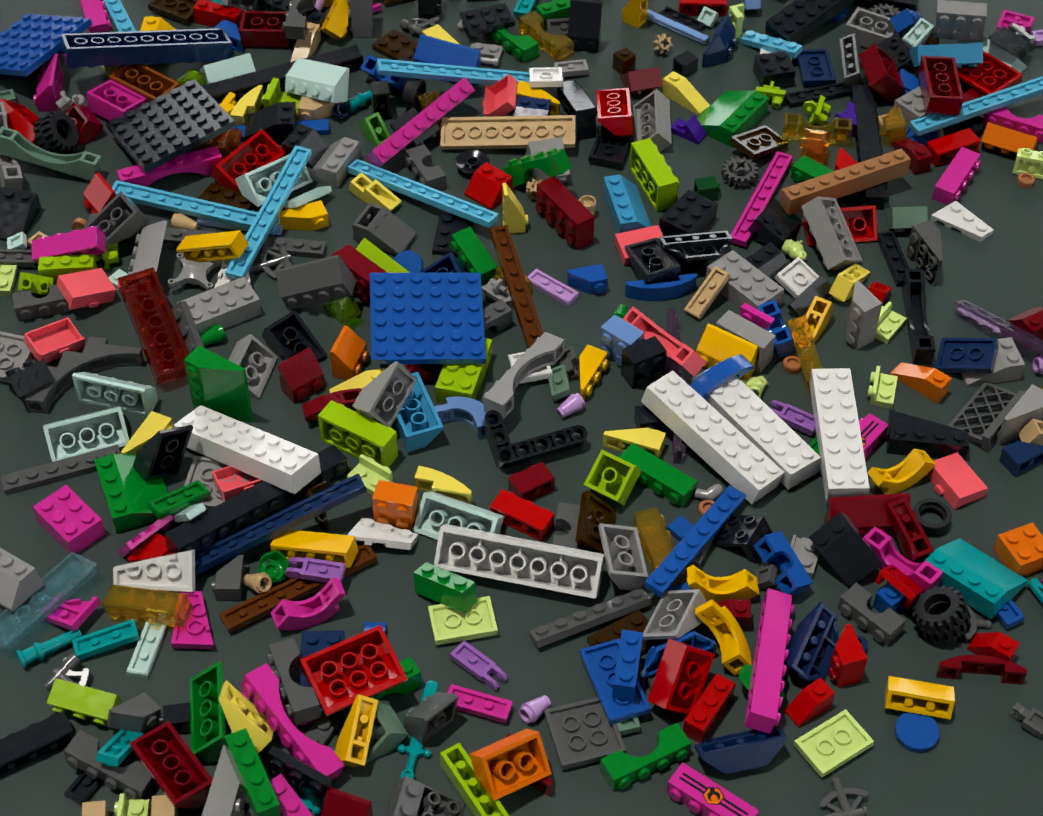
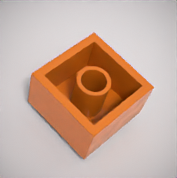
[372,480,419,530]
[993,522,1043,577]

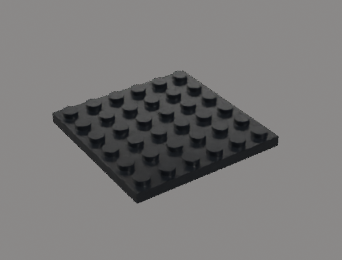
[106,79,236,173]

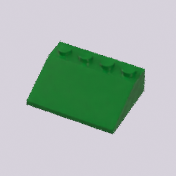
[697,91,769,147]
[184,345,254,422]
[94,454,175,533]

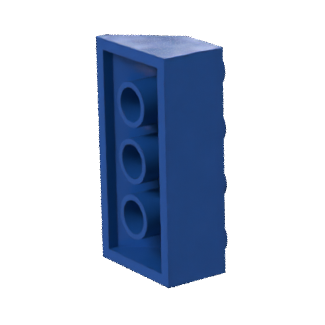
[414,34,481,87]

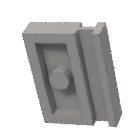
[790,534,820,578]

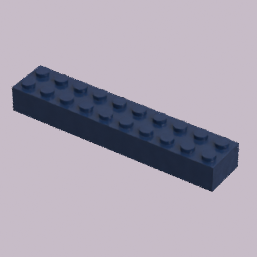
[61,28,232,68]

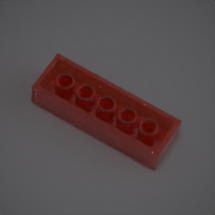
[118,267,189,385]

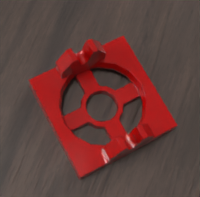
[875,565,924,608]

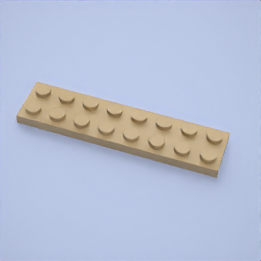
[440,115,576,150]

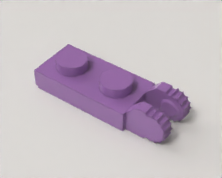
[770,400,816,436]
[285,557,346,584]
[450,640,508,691]

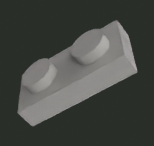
[554,59,589,77]

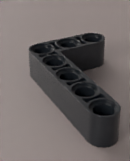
[482,410,588,468]

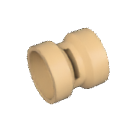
[579,195,596,216]

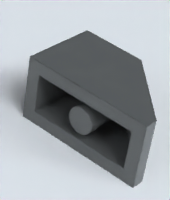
[212,555,245,601]
[107,692,161,733]

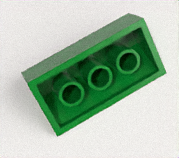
[189,661,226,764]

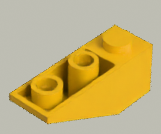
[579,344,609,399]

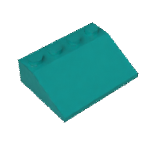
[925,538,1028,619]

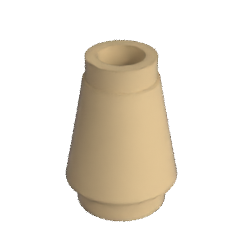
[171,213,198,230]
[243,573,272,593]

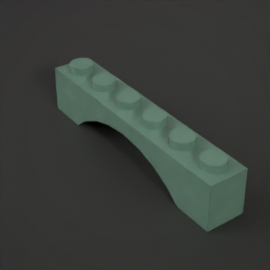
[0,126,101,181]

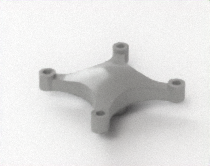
[168,253,221,291]

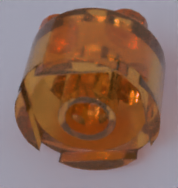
[205,127,243,154]
[800,128,830,164]

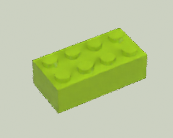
[629,138,679,212]
[435,338,492,404]
[318,400,398,468]

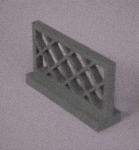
[948,381,1025,452]

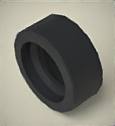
[402,78,426,110]
[913,498,952,537]

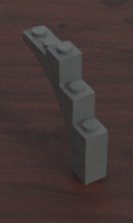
[24,336,144,414]

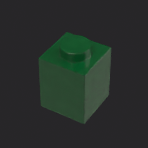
[693,176,721,201]

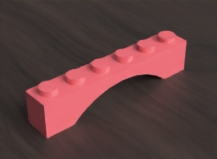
[623,307,707,377]

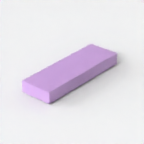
[525,269,579,307]

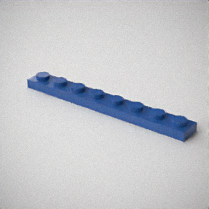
[644,485,747,597]

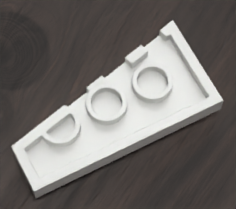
[113,549,195,592]

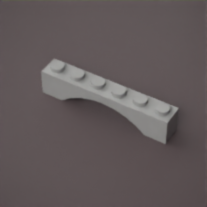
[0,102,23,190]
[482,332,564,419]

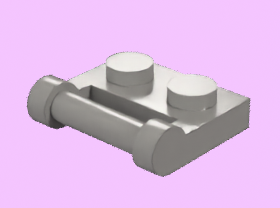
[470,42,503,67]

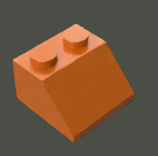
[330,325,369,381]

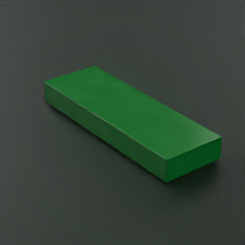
[148,480,210,520]

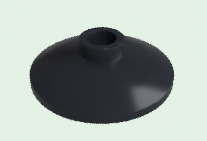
[951,116,983,133]
[455,150,489,174]

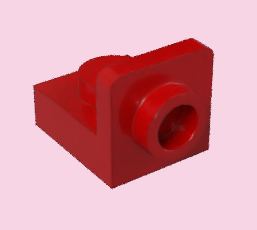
[868,281,892,304]

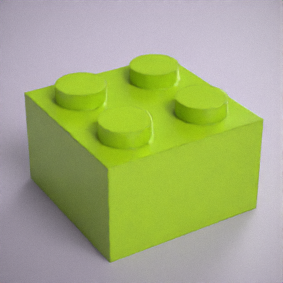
[584,449,642,506]

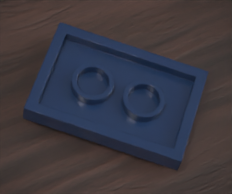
[796,49,836,86]
[935,338,999,373]

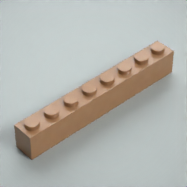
[780,148,911,215]

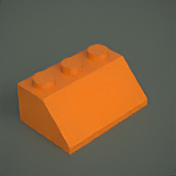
[981,122,1038,157]
[469,729,551,801]

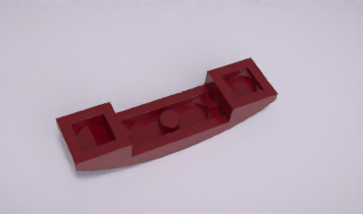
[936,655,1027,685]

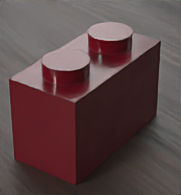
[508,462,555,501]

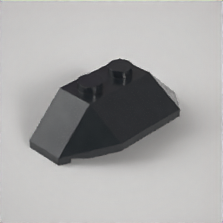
[659,230,733,263]

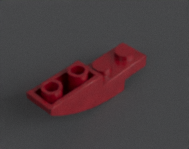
[302,388,361,421]

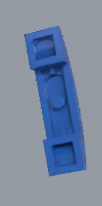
[625,273,697,301]
[689,355,754,400]

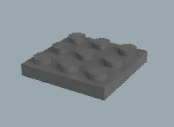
[544,697,626,770]

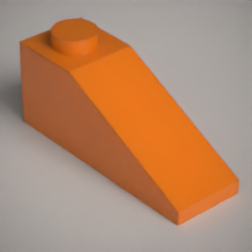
[890,362,952,404]

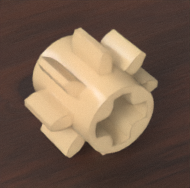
[652,33,673,54]
[526,178,543,200]

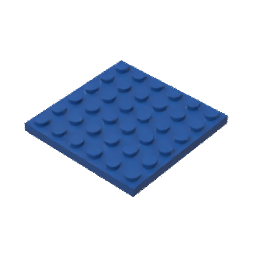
[0,13,93,77]
[370,273,486,364]

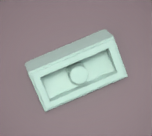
[902,18,934,49]

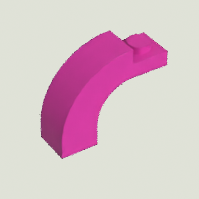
[271,577,346,631]

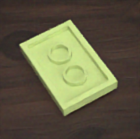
[428,596,498,645]
[794,709,874,778]

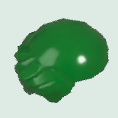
[258,551,290,583]

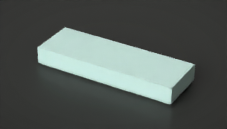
[284,186,332,209]
[171,503,206,524]
[126,619,168,679]

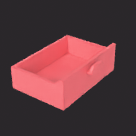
[482,74,517,117]
[614,225,663,266]
[56,268,116,310]
[24,317,85,363]
[926,452,988,510]
[212,465,263,502]

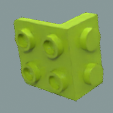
[262,78,302,117]

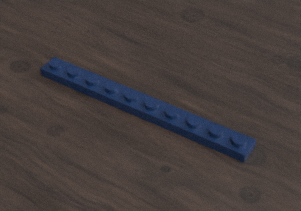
[195,473,367,576]

